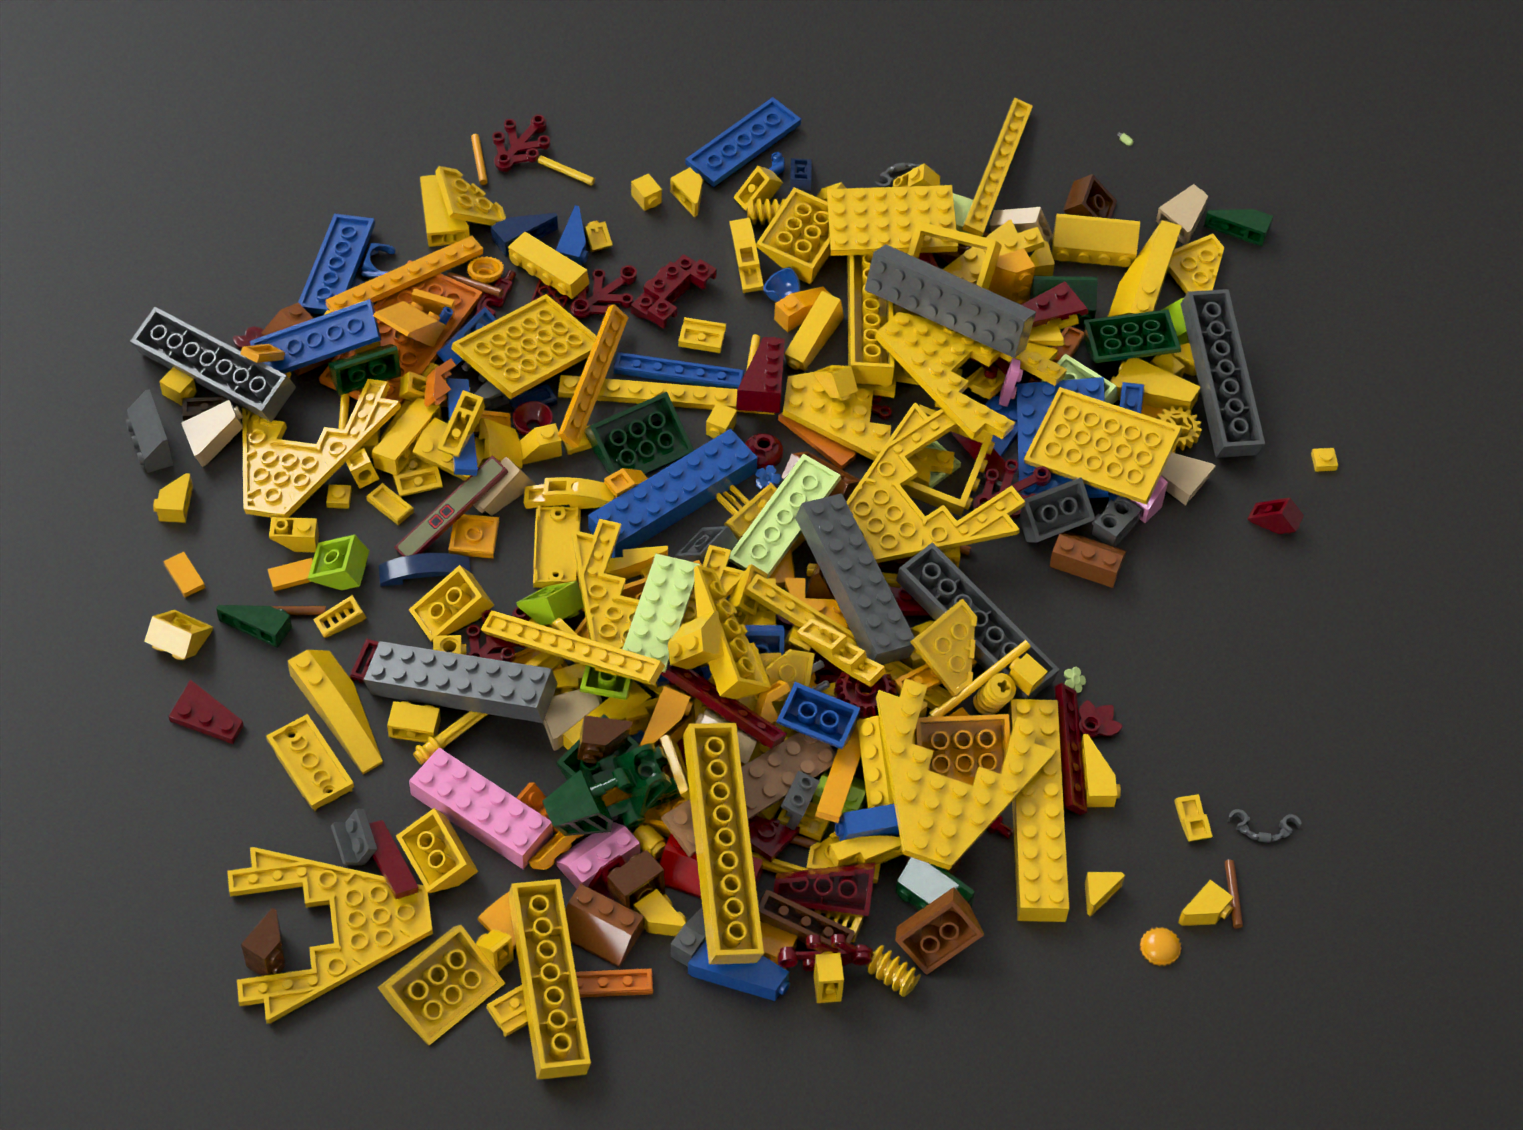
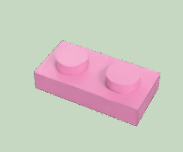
[999,358,1023,407]

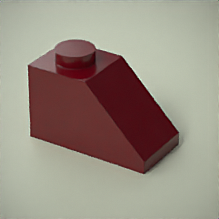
[1248,498,1304,534]

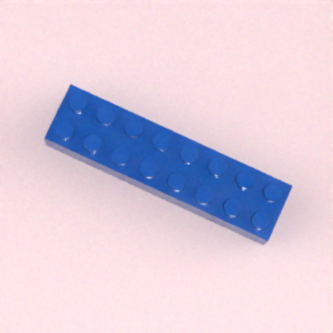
[588,429,758,558]

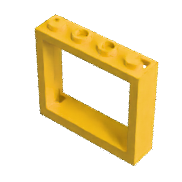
[908,221,1002,290]
[902,405,995,516]

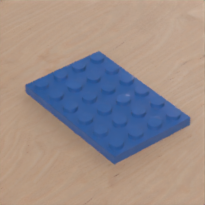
[1017,377,1109,498]

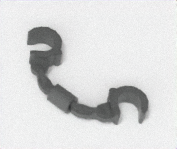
[875,162,935,188]
[1228,809,1301,843]

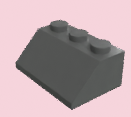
[125,389,173,473]
[1020,477,1095,542]

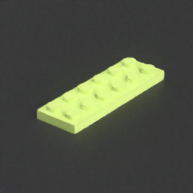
[729,454,841,578]
[623,554,700,672]

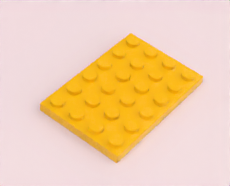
[827,185,958,256]
[451,294,597,399]
[1024,387,1182,505]

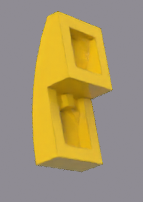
[625,697,659,735]
[1174,794,1212,842]

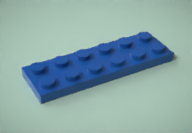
[685,97,801,187]
[299,214,375,315]
[250,299,381,374]

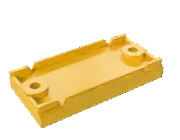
[533,506,581,588]
[266,714,354,811]

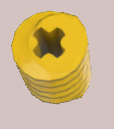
[747,198,785,225]
[973,673,1016,715]
[866,945,921,997]

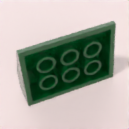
[1084,309,1181,363]
[585,392,694,475]

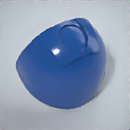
[763,268,800,302]

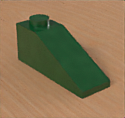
[1204,209,1273,246]
[216,605,292,648]

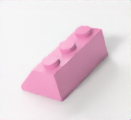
[554,822,640,889]

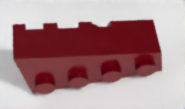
[736,337,785,413]
[773,862,875,916]

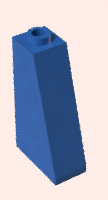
[835,804,900,841]
[688,940,790,1001]

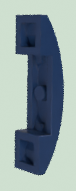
[379,553,471,586]

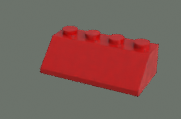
[660,833,763,898]

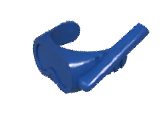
[360,243,396,278]

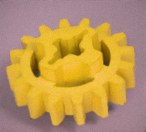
[1156,406,1202,450]

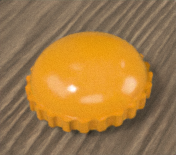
[467,256,504,284]
[1140,927,1182,966]

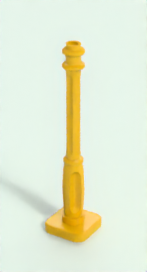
[413,618,580,765]

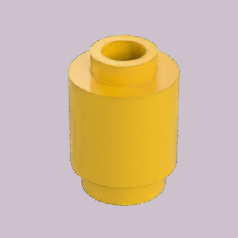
[633,824,666,860]

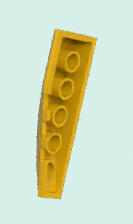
[1108,220,1182,317]
[694,565,771,700]
[288,650,383,774]

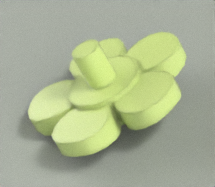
[1064,667,1086,693]

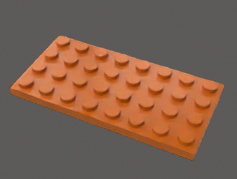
[319,260,483,416]

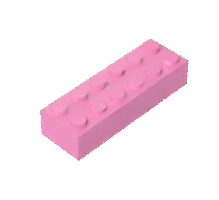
[409,748,553,870]

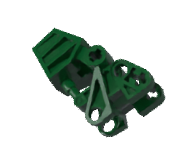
[542,743,681,836]

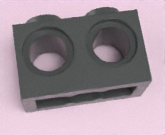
[1092,496,1142,547]

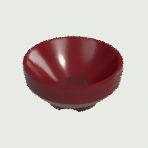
[513,401,553,436]
[745,433,783,469]

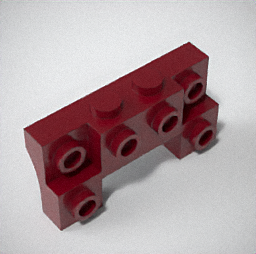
[631,254,717,329]

